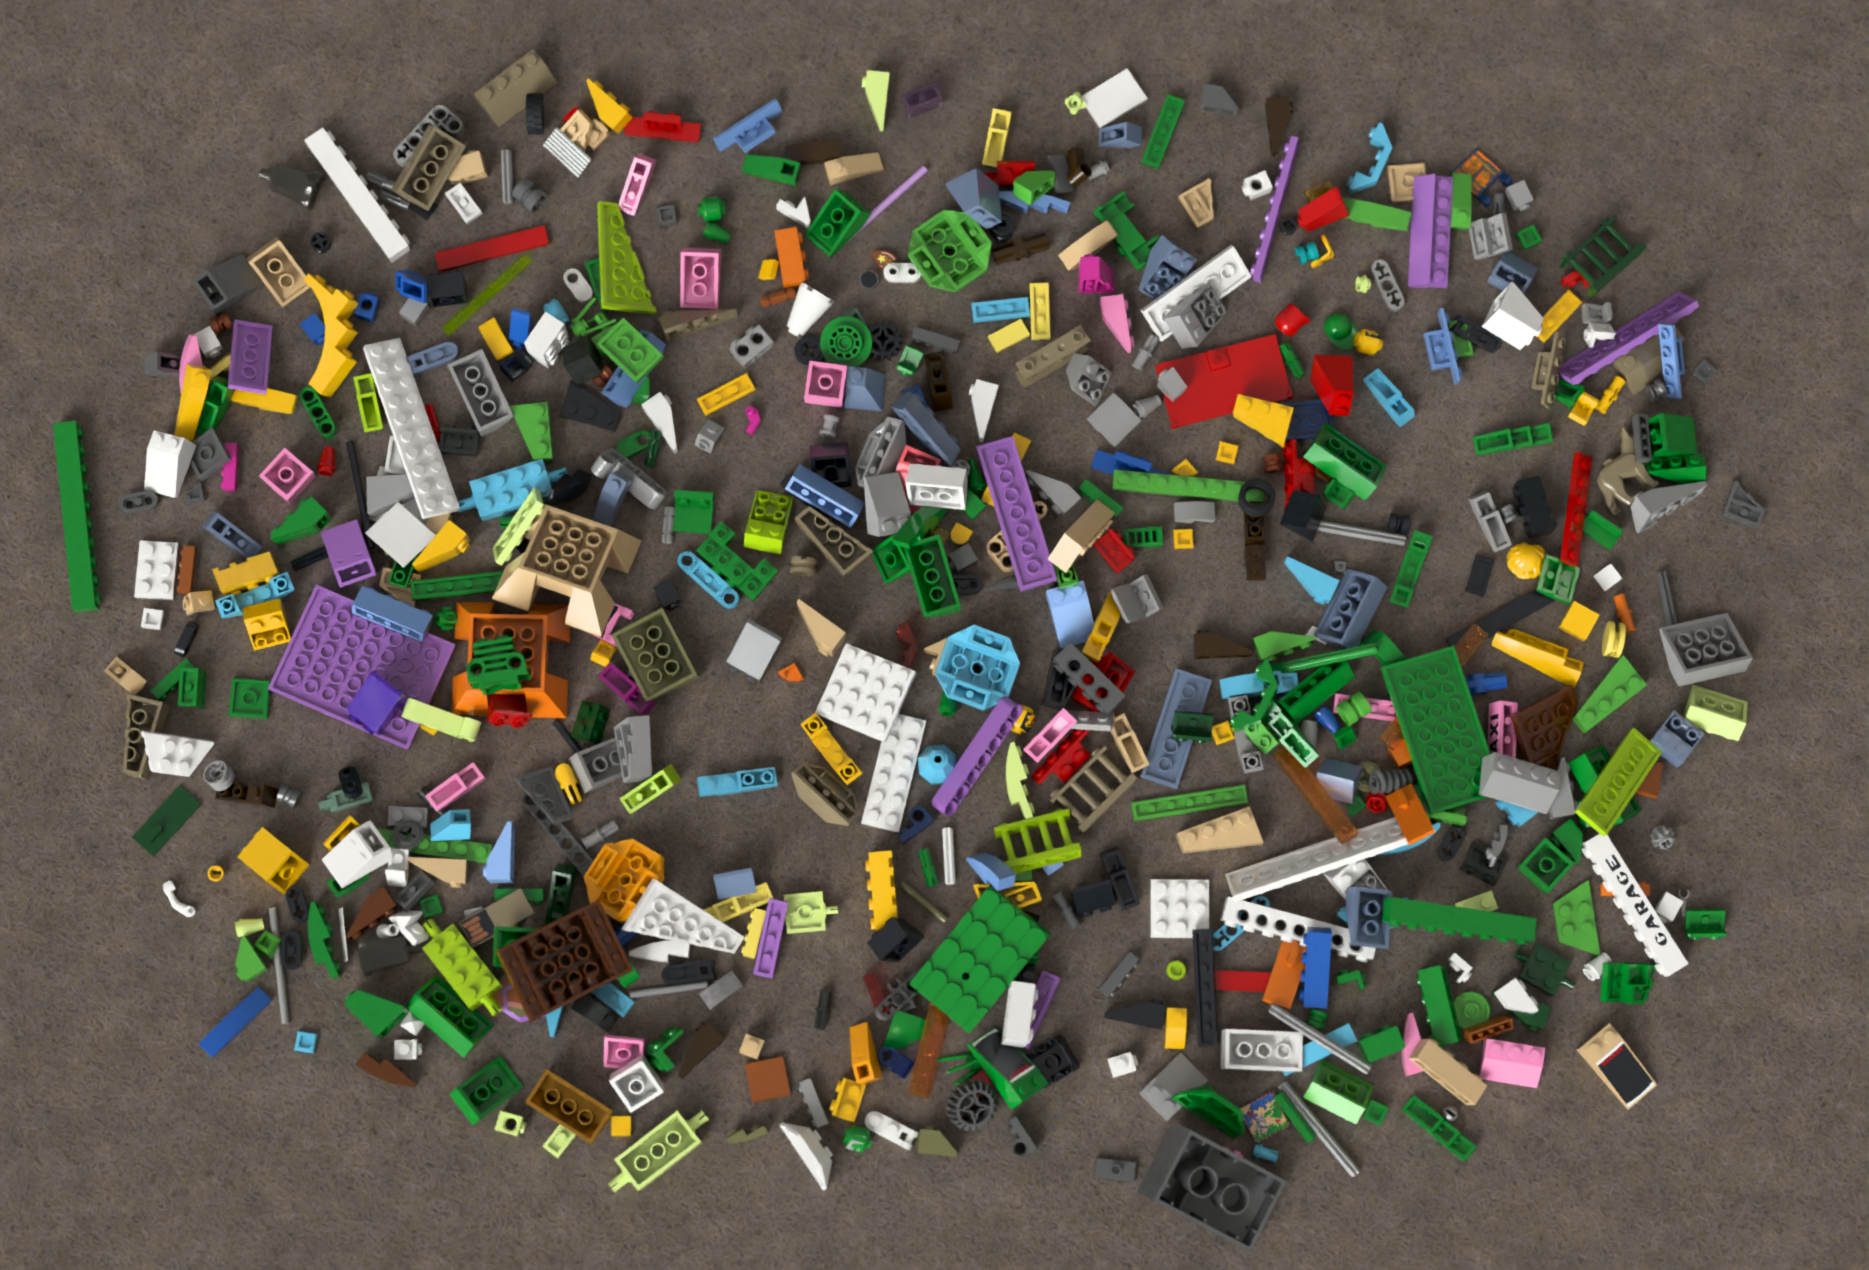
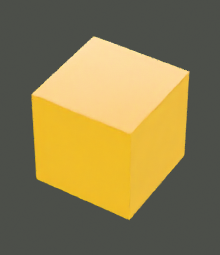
[1557,601,1599,641]

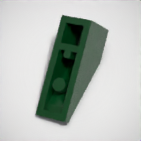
[545,863,577,925]
[1491,989,1551,1032]

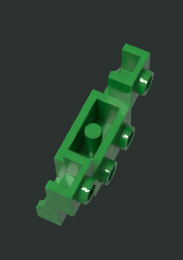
[1093,191,1160,272]
[696,521,779,602]

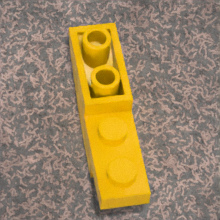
[1081,592,1121,663]

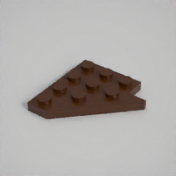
[1510,685,1578,770]

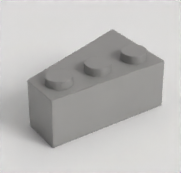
[614,715,653,783]

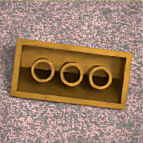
[525,1069,614,1144]

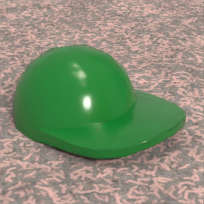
[1324,313,1359,350]

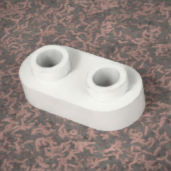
[884,263,921,283]

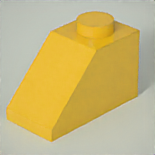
[1165,1008,1187,1049]

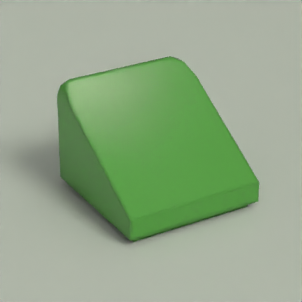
[254,930,281,960]

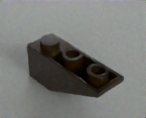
[215,782,278,808]

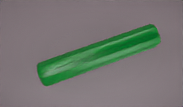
[1274,1091,1316,1143]

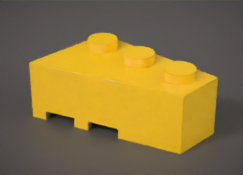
[973,882,1042,909]

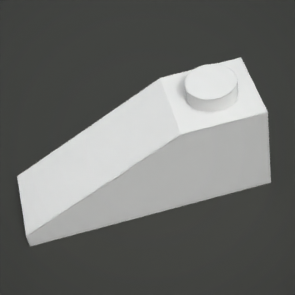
[969,379,998,442]
[641,392,678,454]

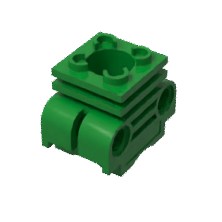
[467,635,531,695]

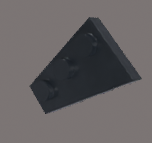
[560,380,620,432]

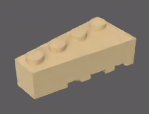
[1176,806,1264,853]

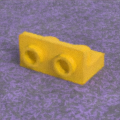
[830,1077,866,1123]

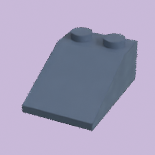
[1346,886,1392,949]

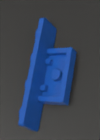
[1091,450,1168,475]

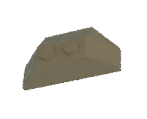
[791,762,860,826]

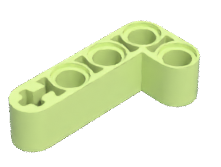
[401,698,482,742]

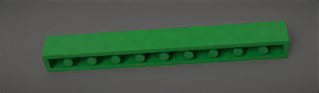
[53,421,101,613]

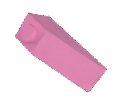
[618,153,657,216]

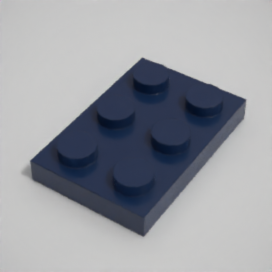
[1277,399,1335,441]

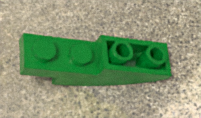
[308,901,342,980]

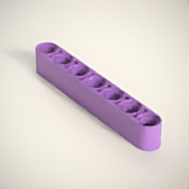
[932,697,1023,816]

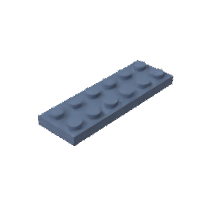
[1140,668,1212,790]

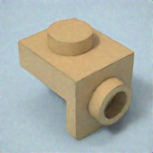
[182,590,215,615]

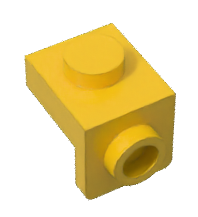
[1568,392,1599,426]

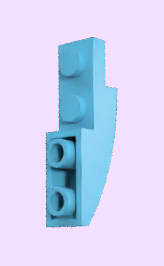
[1219,671,1298,699]
[697,767,778,797]

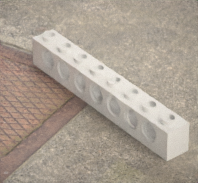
[1220,897,1376,963]

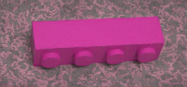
[221,443,239,492]

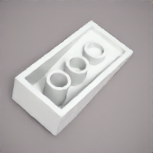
[1220,1029,1303,1072]

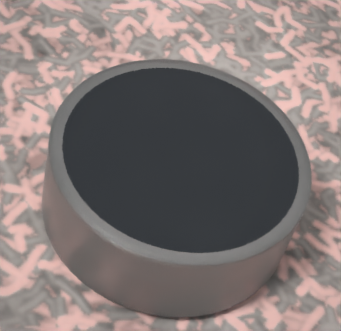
[860,270,878,290]

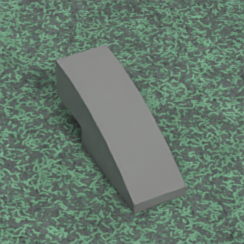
[1468,491,1512,552]

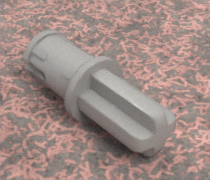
[1131,334,1159,371]
[581,821,619,849]

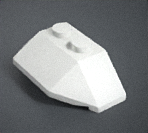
[780,1123,833,1191]

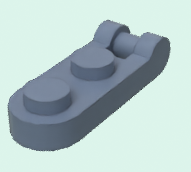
[406,342,459,376]

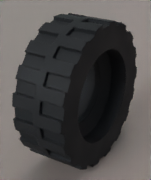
[526,93,545,135]

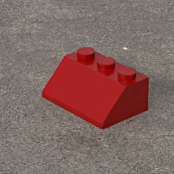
[1070,650,1135,712]

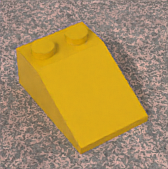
[412,520,471,573]

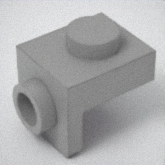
[1582,302,1613,324]
[695,419,725,453]

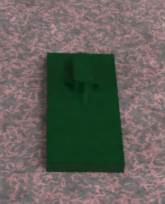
[132,785,201,856]

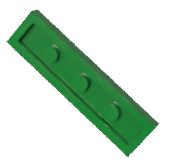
[1141,94,1185,170]

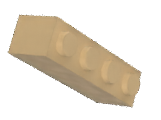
[1408,1038,1487,1105]

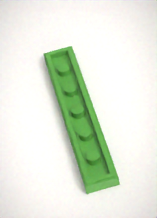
[1131,784,1248,822]

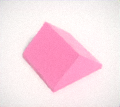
[603,1035,646,1068]

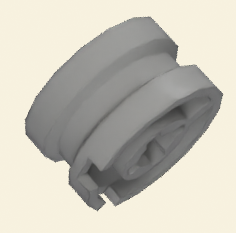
[203,760,235,791]

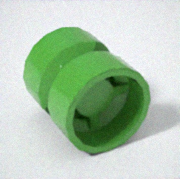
[1336,691,1372,726]

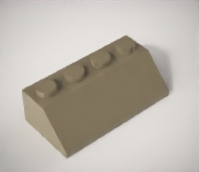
[474,49,558,128]
[391,125,466,211]

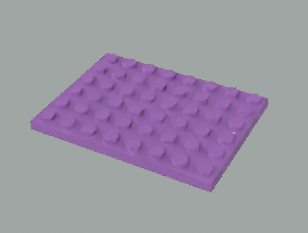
[268,584,457,751]

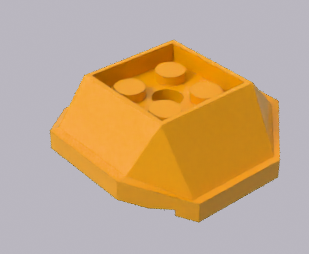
[583,839,664,923]

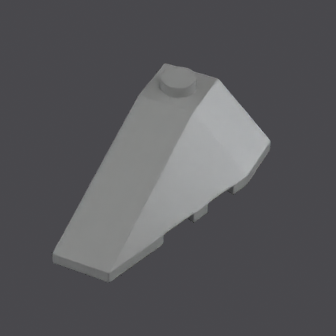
[1631,481,1708,534]

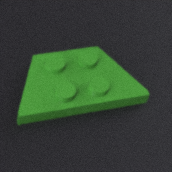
[1552,881,1600,956]

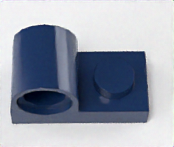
[898,806,934,845]

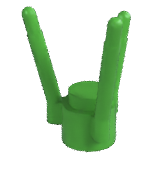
[570,297,617,338]

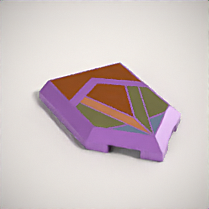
[493,972,546,1022]

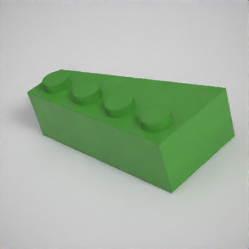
[1572,655,1647,734]

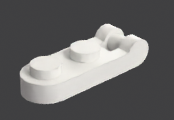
[865,1111,919,1151]

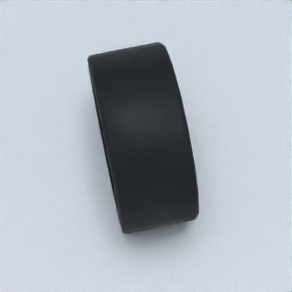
[1238,478,1276,517]

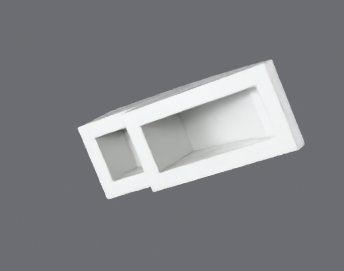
[629,940,691,963]

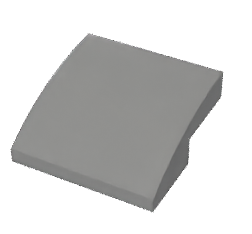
[1469,213,1513,260]
[1086,392,1142,447]

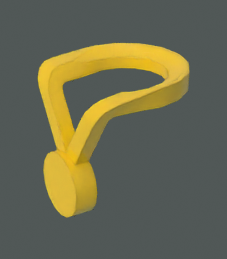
[1311,234,1334,268]

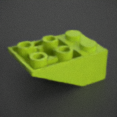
[744,490,794,555]

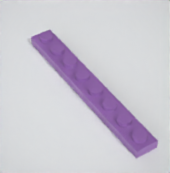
[1251,136,1300,283]

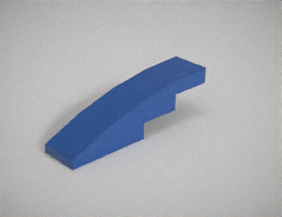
[199,987,272,1058]

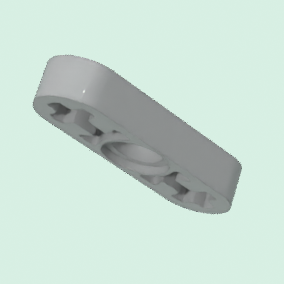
[1371,259,1404,311]

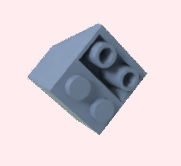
[1487,251,1538,294]
[1649,710,1704,768]

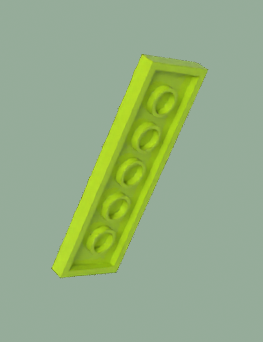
[1574,727,1662,837]

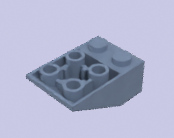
[1138,235,1198,300]

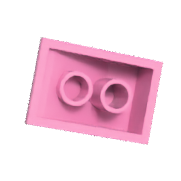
[680,247,721,309]

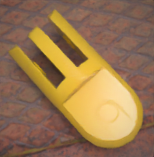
[555,763,582,805]

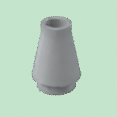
[1132,395,1162,418]

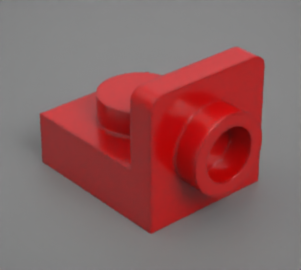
[1560,270,1589,289]

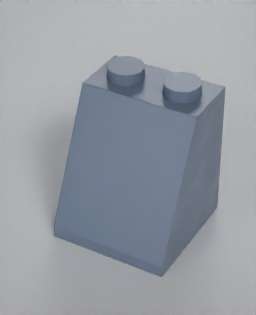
[946,168,1002,229]

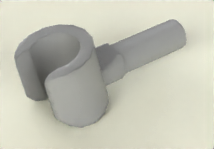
[1677,889,1690,917]

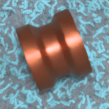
[1262,454,1283,474]

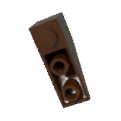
[346,886,398,941]

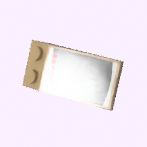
[1576,1023,1657,1110]

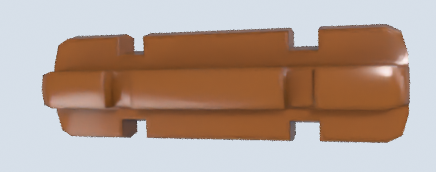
[760,287,797,308]

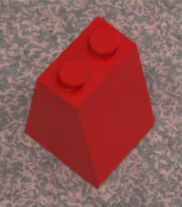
[1310,354,1353,416]

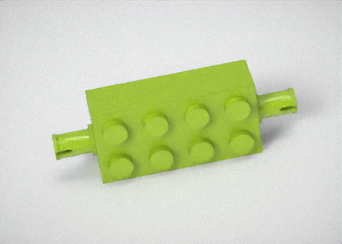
[422,918,503,1016]

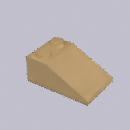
[246,237,310,307]
[797,599,846,657]

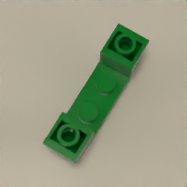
[1230,659,1278,733]

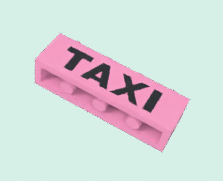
[1487,700,1518,758]

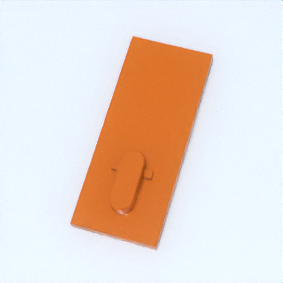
[1385,784,1435,845]
[1262,940,1306,1011]

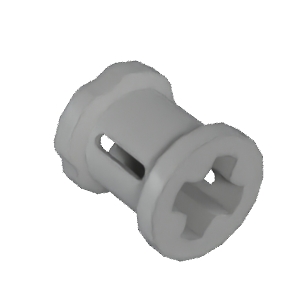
[820,414,840,438]

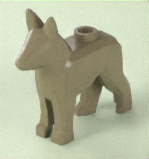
[1597,427,1659,517]

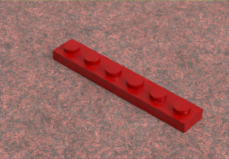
[1560,452,1592,567]

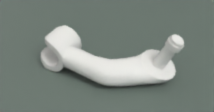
[163,881,195,917]

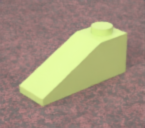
[862,70,890,131]

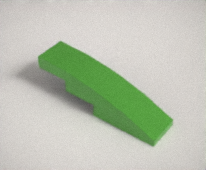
[1342,197,1412,231]

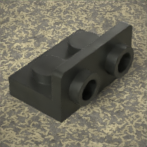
[1460,843,1507,886]

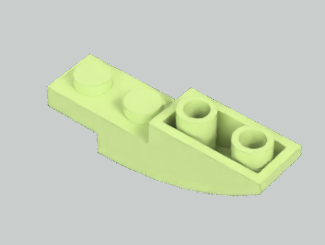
[1006,742,1035,819]

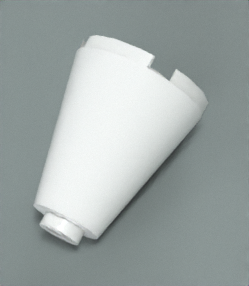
[787,282,834,337]

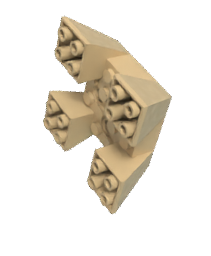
[492,504,641,637]

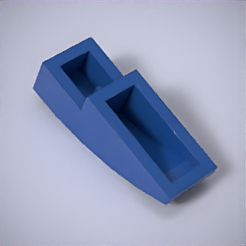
[395,269,427,303]

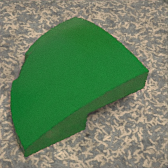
[883,1011,932,1049]

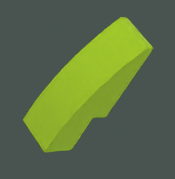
[353,373,384,433]

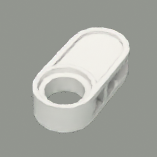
[564,268,593,303]

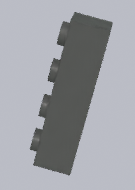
[912,327,960,355]
[1632,414,1652,463]
[1099,952,1139,997]

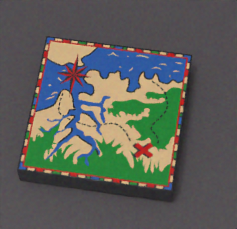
[1240,1091,1291,1144]

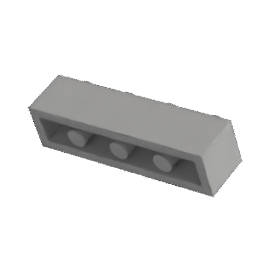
[798,1078,828,1129]

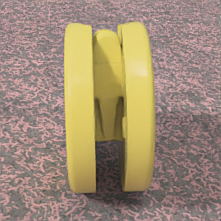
[1602,621,1626,658]

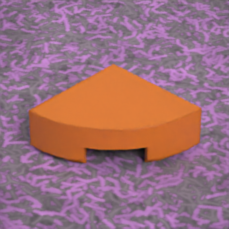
[778,662,804,682]

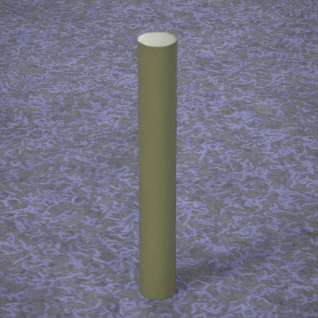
[899,881,949,923]

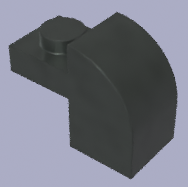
[570,995,619,1033]

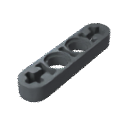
[875,965,924,1021]

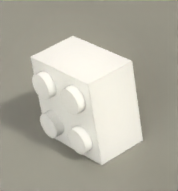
[609,1054,665,1113]

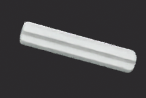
[942,827,955,885]

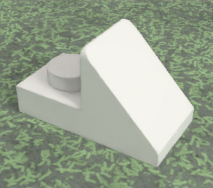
[776,197,811,229]
[385,847,410,887]
[389,910,430,946]

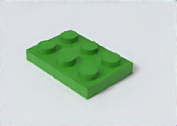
[596,318,664,384]

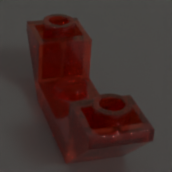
[895,621,918,669]

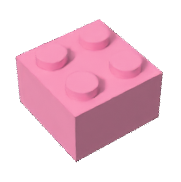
[804,361,847,408]

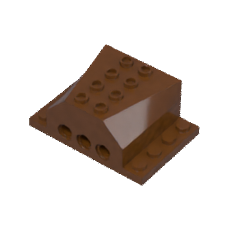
[496,900,633,1022]

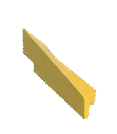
[1492,629,1584,688]

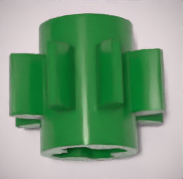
[435,607,458,631]

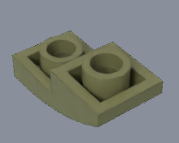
[726,1124,768,1143]

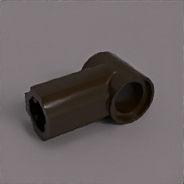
[1067,147,1092,186]

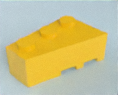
[1233,394,1294,448]
[212,551,280,596]

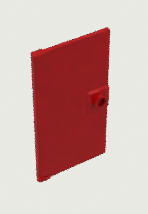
[1155,334,1293,429]

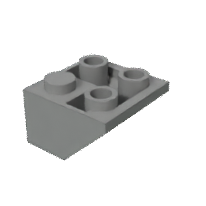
[1066,353,1112,407]

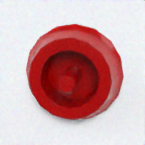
[1366,792,1389,813]

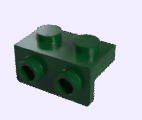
[571,700,610,745]
[1172,710,1213,743]

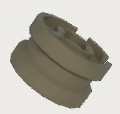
[790,556,818,577]

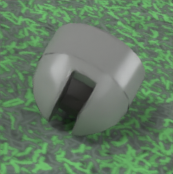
[1442,1106,1458,1122]

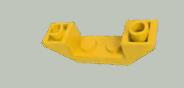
[800,713,862,785]

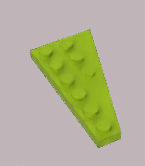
[597,201,657,314]

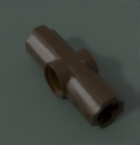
[991,233,1050,266]

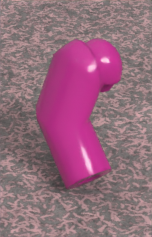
[745,406,761,436]

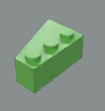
[510,402,554,463]

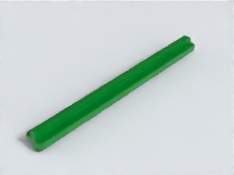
[1270,643,1379,673]

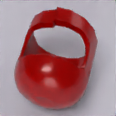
[1275,302,1311,336]

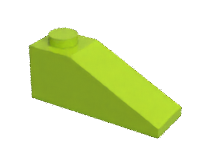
[619,764,682,814]

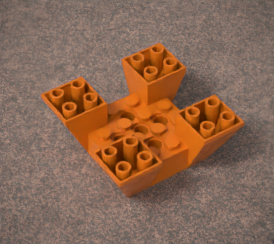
[451,602,571,719]

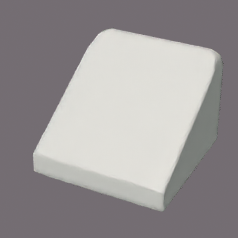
[1593,563,1622,591]

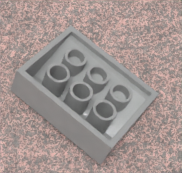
[1659,613,1753,686]

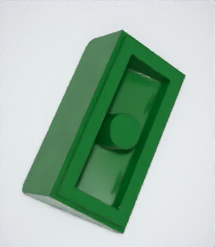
[632,377,650,404]

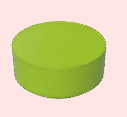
[1166,960,1186,980]

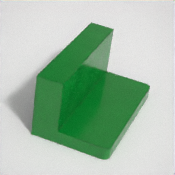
[1583,510,1624,550]
[178,668,206,709]

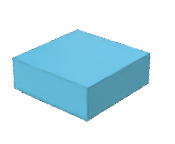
[294,1031,318,1053]

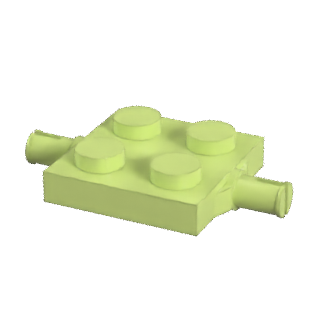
[784,891,838,934]

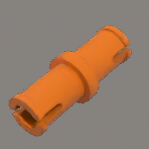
[1613,594,1636,634]

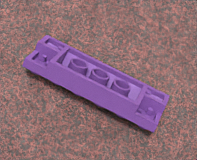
[1408,173,1453,288]

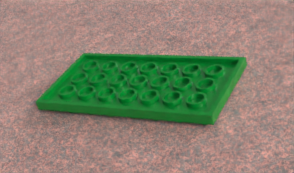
[1381,646,1490,815]

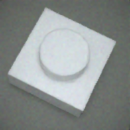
[141,608,164,630]

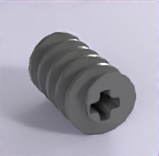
[1369,767,1413,794]

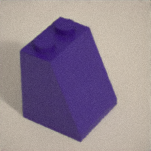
[346,670,407,735]

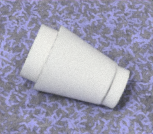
[1583,953,1611,981]

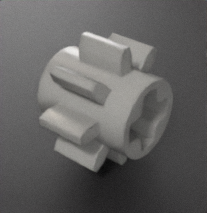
[1650,825,1675,850]

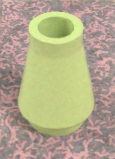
[234,918,264,937]

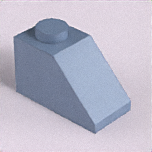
[1099,122,1142,148]

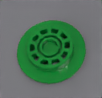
[820,316,872,367]

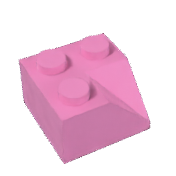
[259,448,316,505]

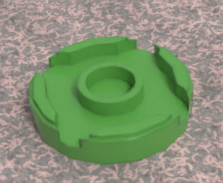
[1454,991,1491,1029]

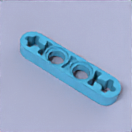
[1213,896,1270,952]

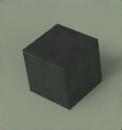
[562,337,602,385]

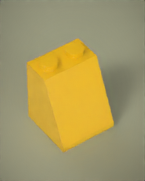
[238,827,309,895]

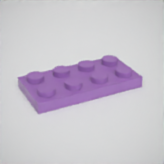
[228,319,272,395]

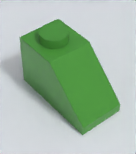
[1013,171,1055,205]
[235,936,268,983]

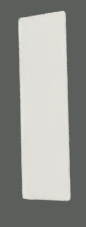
[338,907,348,963]

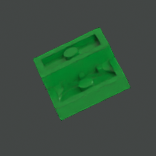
[1536,554,1580,605]

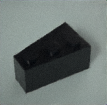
[1512,476,1557,539]
[1041,647,1092,710]

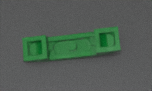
[1389,530,1433,608]

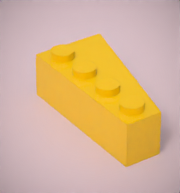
[865,850,898,932]

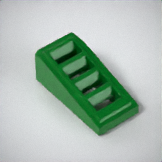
[1123,527,1163,549]

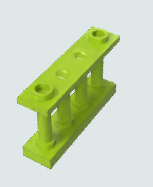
[994,808,1081,874]

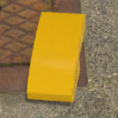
[478,317,514,361]

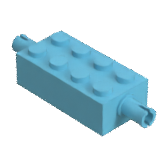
[458,459,567,522]

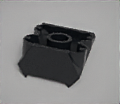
[1025,1034,1080,1088]

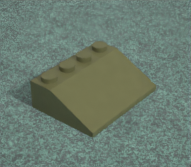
[611,608,700,702]

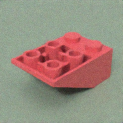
[895,445,941,514]

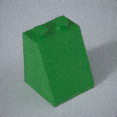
[1648,413,1698,459]
[344,990,409,1039]

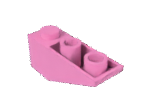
[1100,294,1134,353]

